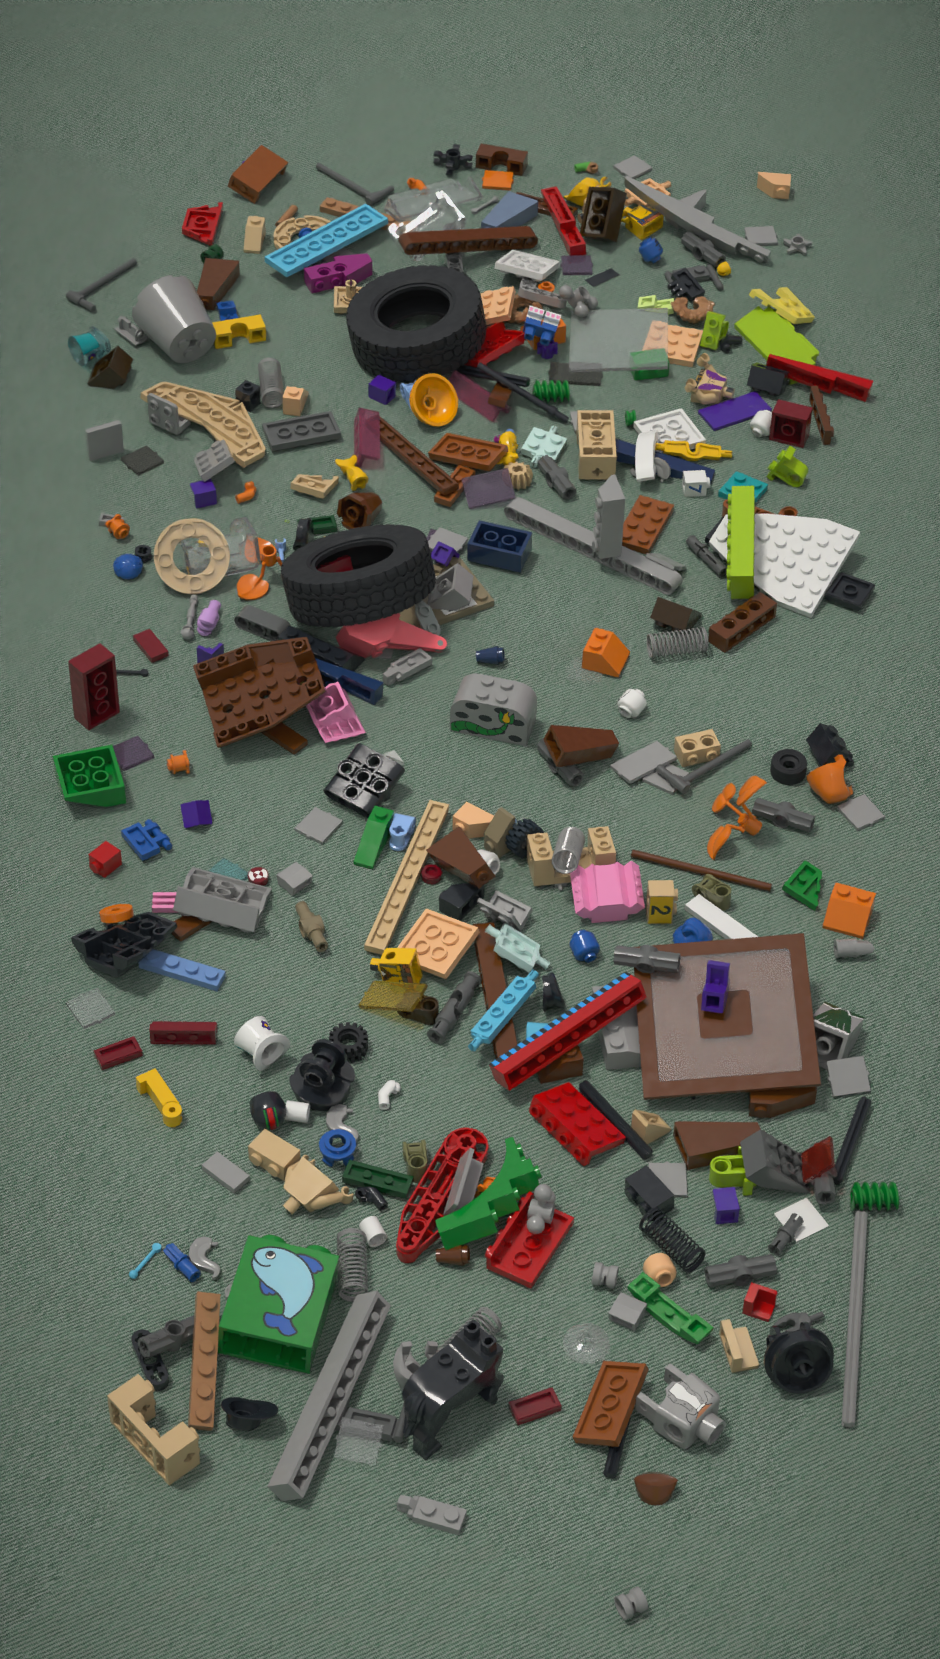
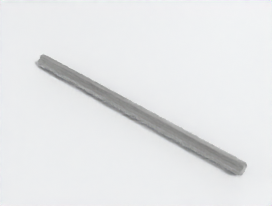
[841,1211,868,1428]

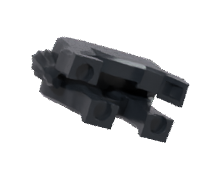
[402,1320,504,1461]

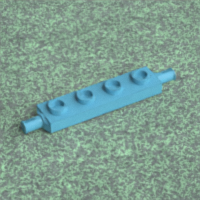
[468,970,539,1052]

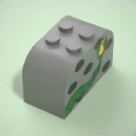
[450,673,537,746]

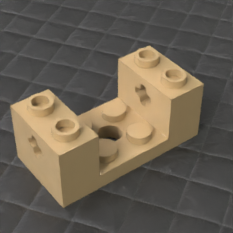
[576,410,617,480]
[527,826,616,886]
[107,1374,200,1486]

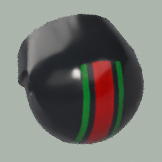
[249,1091,286,1131]

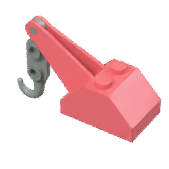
[335,591,447,658]

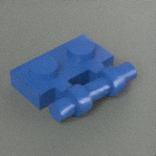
[121,819,173,861]

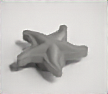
[783,234,813,255]

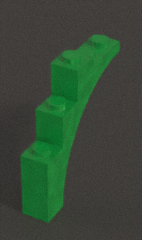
[435,1137,542,1251]

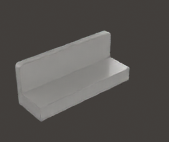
[443,1148,484,1216]

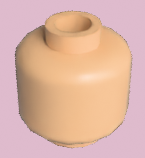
[643,1253,677,1287]

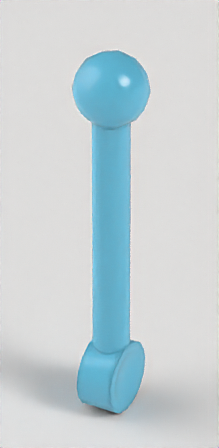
[129,1243,161,1279]

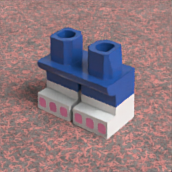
[523,306,561,346]

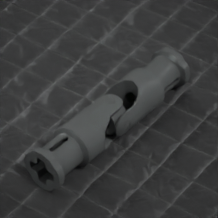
[427,971,482,1044]

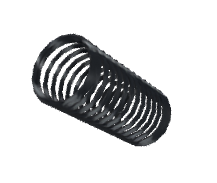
[639,1207,706,1273]

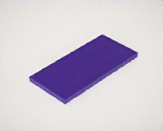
[698,391,772,431]

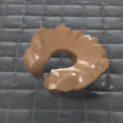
[507,294,543,323]
[671,296,715,324]

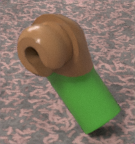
[574,161,599,174]

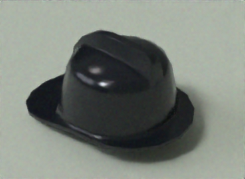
[221,1397,278,1431]

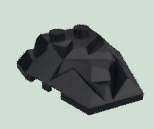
[71,912,177,977]

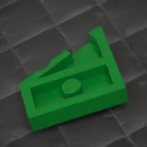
[782,860,822,911]

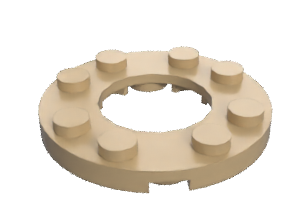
[273,215,333,259]
[154,518,230,594]

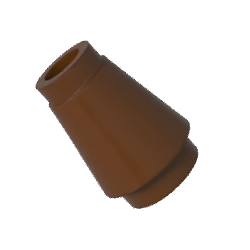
[436,1245,470,1266]

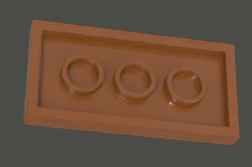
[428,433,508,471]
[622,495,674,554]
[572,1361,649,1447]

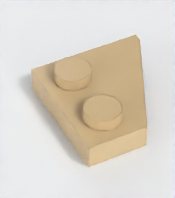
[290,474,339,499]

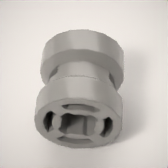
[591,1262,619,1289]
[614,1587,648,1620]

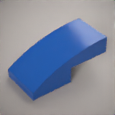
[216,301,238,321]

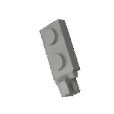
[382,648,432,686]
[397,1495,467,1535]

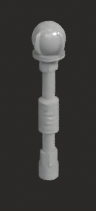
[181,594,198,640]

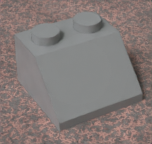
[427,563,474,611]

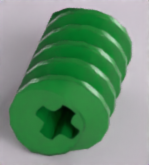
[532,380,570,403]
[850,1182,899,1211]

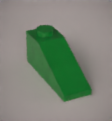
[353,806,394,870]

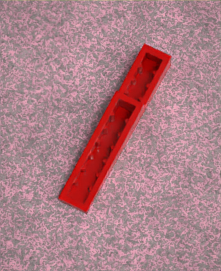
[541,186,586,258]
[766,354,873,402]

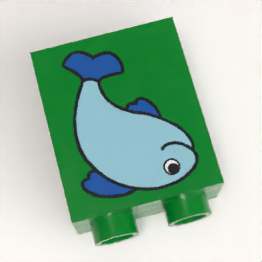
[218,1235,339,1374]

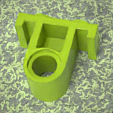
[700,311,729,350]
[766,446,808,487]
[709,1146,757,1196]

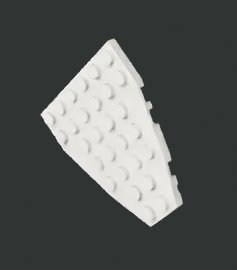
[709,514,860,618]

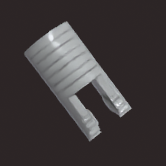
[834,938,875,958]

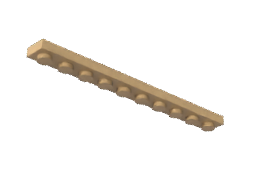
[364,800,449,955]

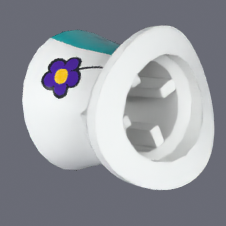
[234,1016,290,1071]

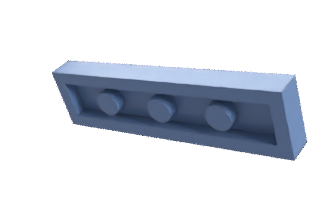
[139,949,226,991]

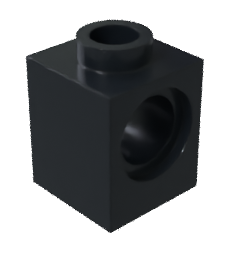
[235,380,261,412]

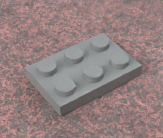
[194,439,235,482]

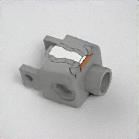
[635,1363,726,1449]

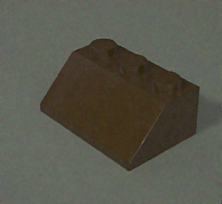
[580,187,627,243]

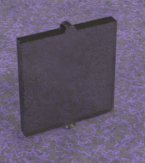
[121,445,164,476]

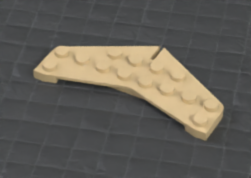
[140,382,266,468]

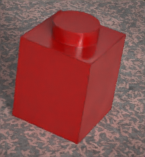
[88,841,122,878]

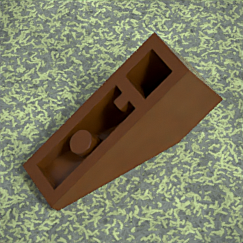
[749,1087,817,1118]

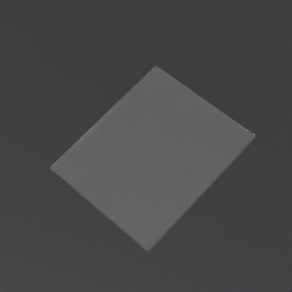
[569,308,668,372]

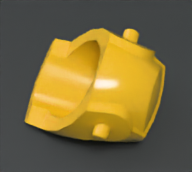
[563,177,600,206]

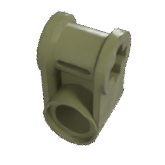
[692,874,731,911]
[402,1139,427,1183]

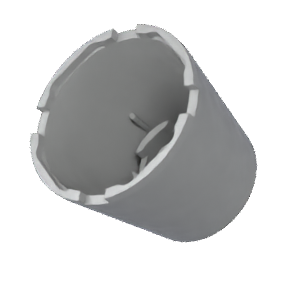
[132,275,216,363]

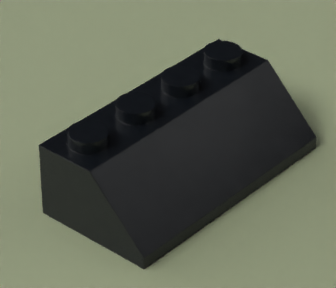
[278,626,365,672]

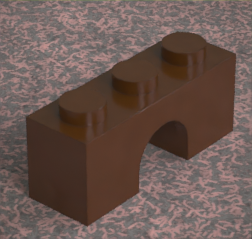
[475,143,528,176]

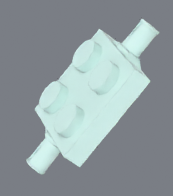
[520,425,567,468]
[485,923,550,973]

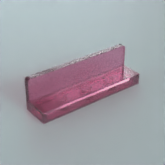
[449,370,512,422]
[354,407,380,468]

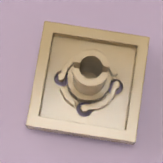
[334,280,362,314]

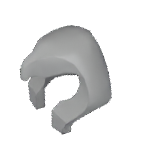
[393,1341,439,1391]

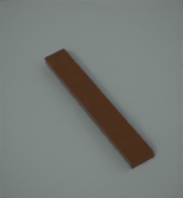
[364,415,459,496]

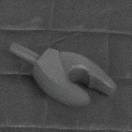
[773,1311,824,1332]

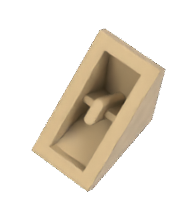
[631,1109,671,1144]

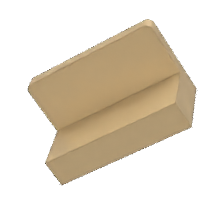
[719,1319,759,1373]

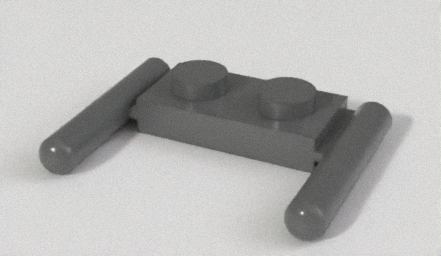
[664,264,724,295]
[334,1390,405,1443]

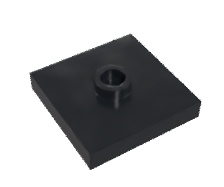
[825,572,875,612]

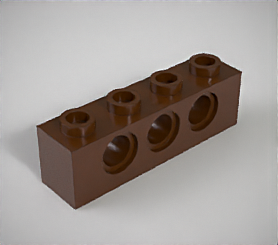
[708,592,777,653]

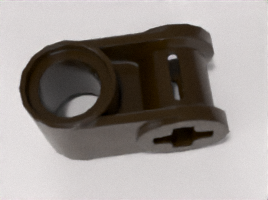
[397,990,439,1025]

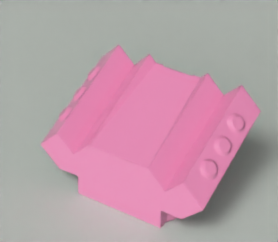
[306,682,366,743]
[570,861,645,923]

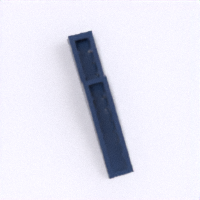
[615,439,715,484]
[315,658,384,705]

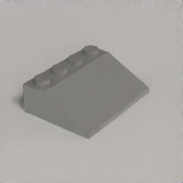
[592,986,641,1070]

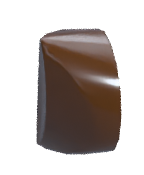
[634,1472,678,1506]

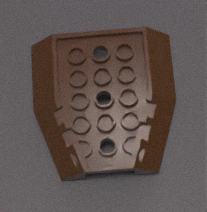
[193,637,327,748]

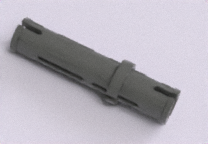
[686,535,727,577]

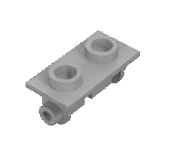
[114,316,149,346]

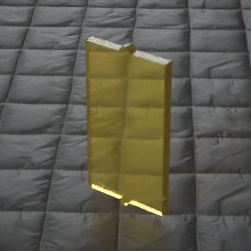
[358,981,428,1012]

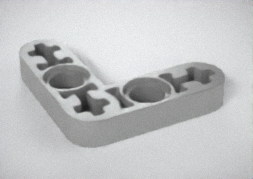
[518,277,567,308]

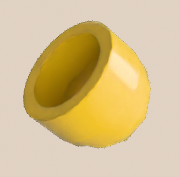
[717,261,731,276]

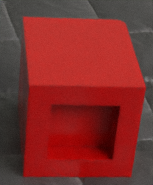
[742,1282,778,1322]

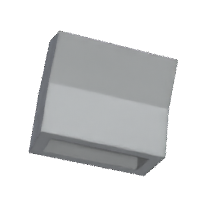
[277,862,313,896]
[608,1292,647,1331]

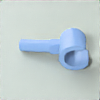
[275,539,286,563]

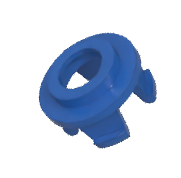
[319,1129,356,1167]

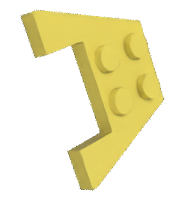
[749,287,815,324]

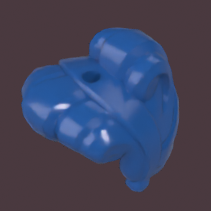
[673,917,713,944]

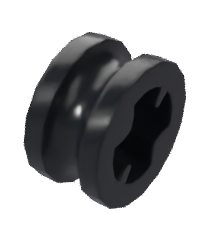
[135,545,152,563]

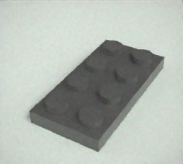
[262,411,341,451]

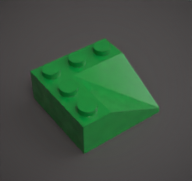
[53,745,126,807]

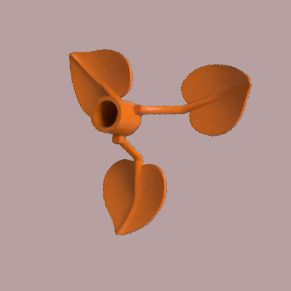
[237,534,283,600]
[707,776,767,860]

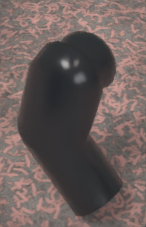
[720,335,743,353]
[355,1187,388,1211]

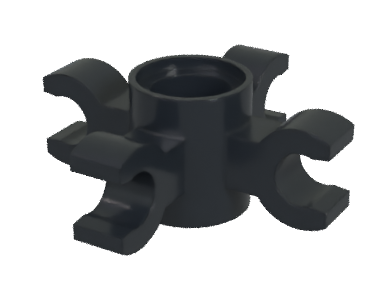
[433,144,473,175]

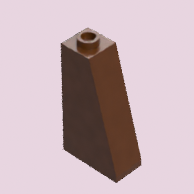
[197,258,240,310]
[543,725,619,767]
[426,826,496,888]
[673,1121,765,1170]

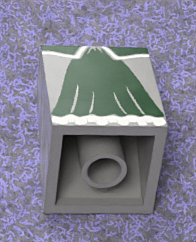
[813,1002,865,1069]

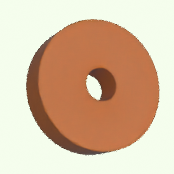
[99,904,134,923]

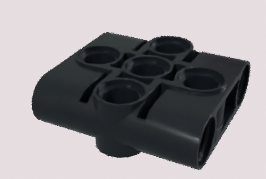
[323,743,405,818]

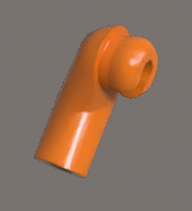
[407,178,429,196]
[235,481,257,504]

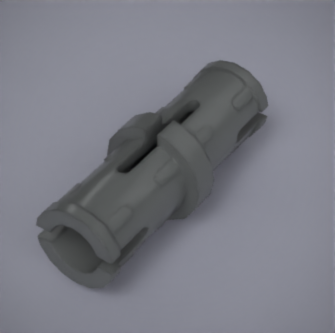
[768,1213,804,1256]

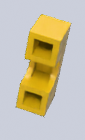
[212,314,266,349]

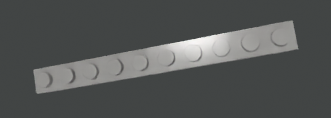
[267,1291,391,1501]

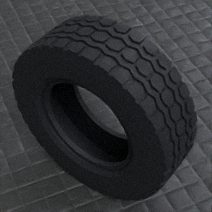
[346,265,487,382]
[281,524,436,627]

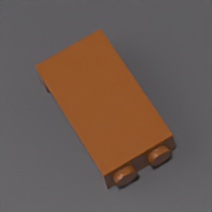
[228,145,288,204]

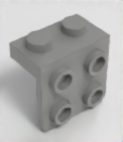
[147,393,191,435]
[477,890,533,932]

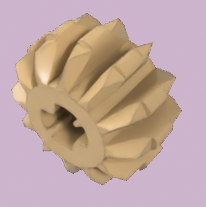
[502,461,533,491]

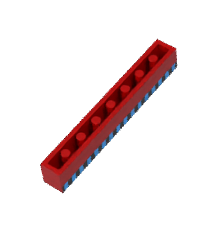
[489,972,647,1091]

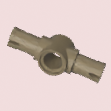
[295,901,328,952]

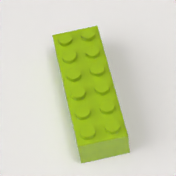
[727,486,755,599]

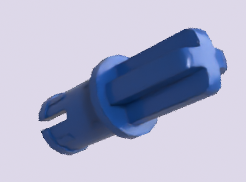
[163,1243,201,1282]

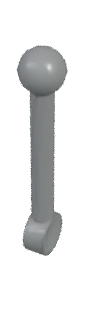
[471,196,498,215]

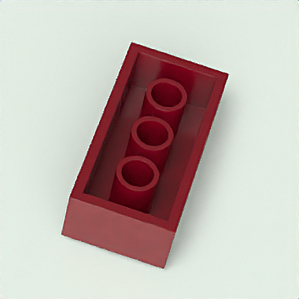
[68,643,120,731]

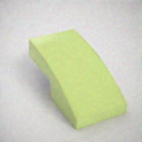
[637,295,674,315]

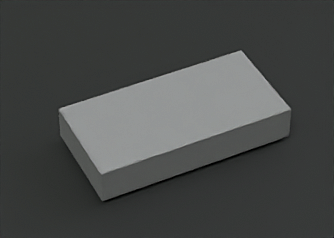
[202,1152,250,1194]

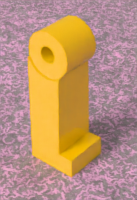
[136,1068,182,1127]

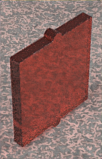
[801,1136,835,1184]

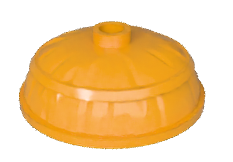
[409,373,458,427]

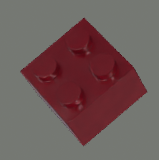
[769,399,813,448]

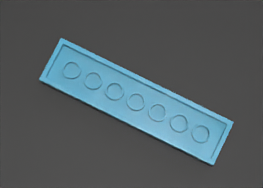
[265,204,388,277]

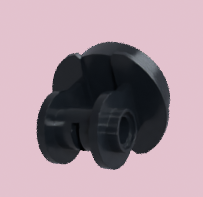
[289,1039,355,1111]
[764,1322,834,1394]

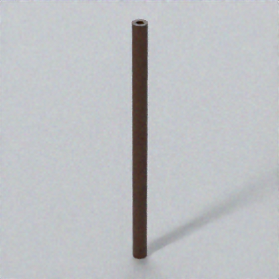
[631,849,772,892]

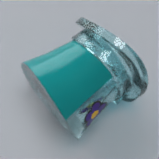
[68,326,111,366]

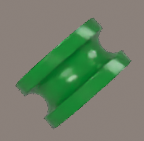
[625,410,636,427]

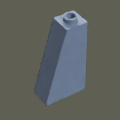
[481,191,538,228]

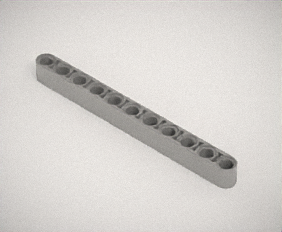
[504,497,683,595]

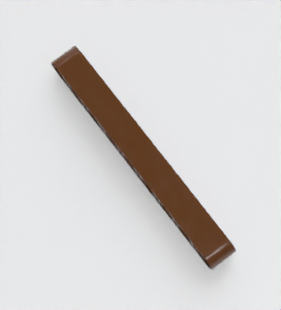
[398,226,538,255]
[472,922,517,1060]

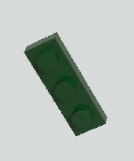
[342,1159,414,1199]

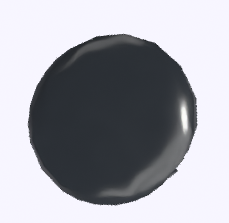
[293,518,314,549]
[542,971,566,1012]

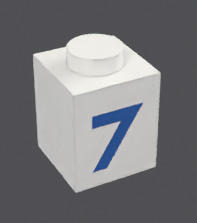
[682,470,710,497]

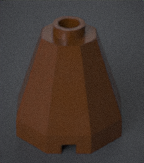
[337,492,382,530]

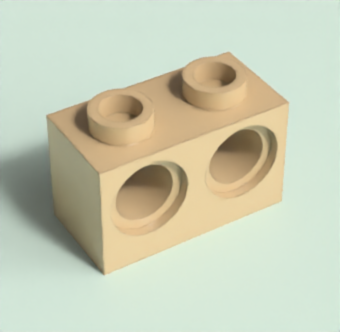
[674,729,721,767]

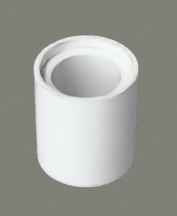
[285,1100,310,1123]
[359,1216,387,1247]

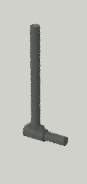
[316,163,394,206]
[66,258,137,312]
[655,739,752,794]

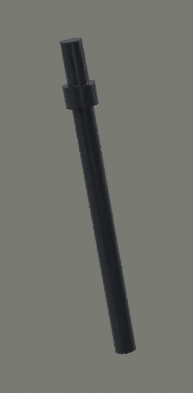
[477,362,569,424]

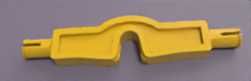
[655,440,732,461]

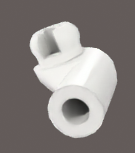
[378,1080,400,1110]

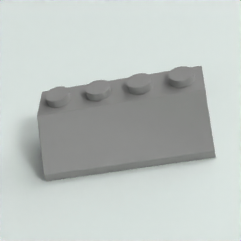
[592,474,625,559]

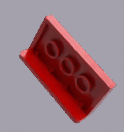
[465,322,526,367]
[529,1082,626,1166]
[485,1191,574,1288]

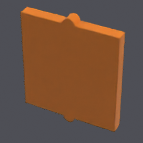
[482,170,514,191]

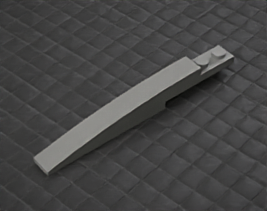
[625,176,771,263]

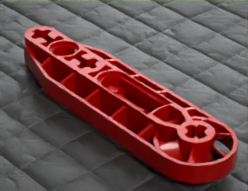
[396,1127,489,1263]

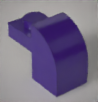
[701,960,730,1013]

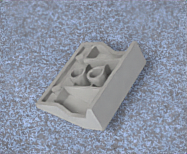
[173,867,272,932]

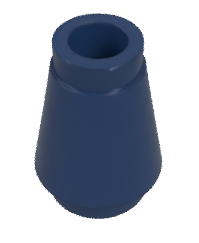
[476,646,505,665]

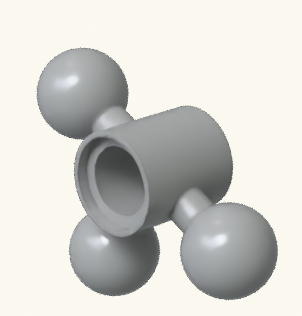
[559,285,598,318]
[527,1184,556,1234]

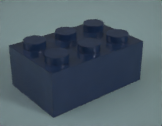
[467,520,532,573]

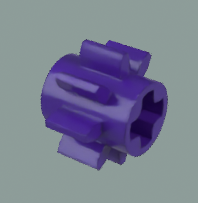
[537,339,558,359]

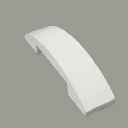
[635,430,659,482]

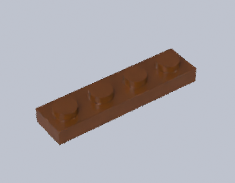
[809,386,834,445]

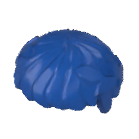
[113,554,143,580]

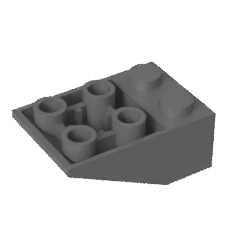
[740,1129,810,1194]

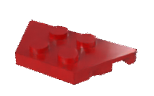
[182,202,223,246]

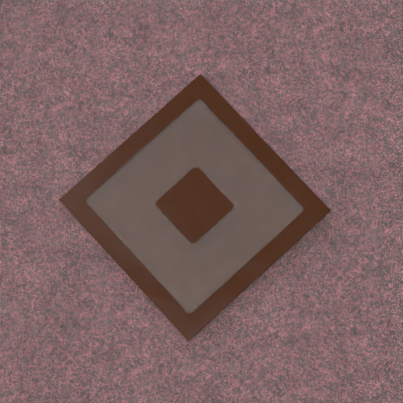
[634,933,821,1100]

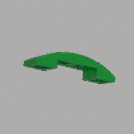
[627,1272,714,1344]

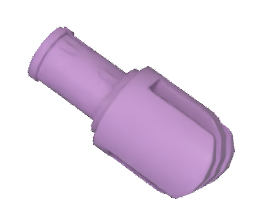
[197,600,221,636]

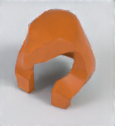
[806,755,853,804]

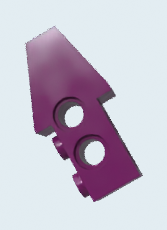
[304,253,372,294]

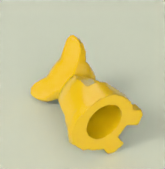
[497,431,519,466]
[335,455,369,491]

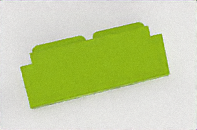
[734,306,819,385]

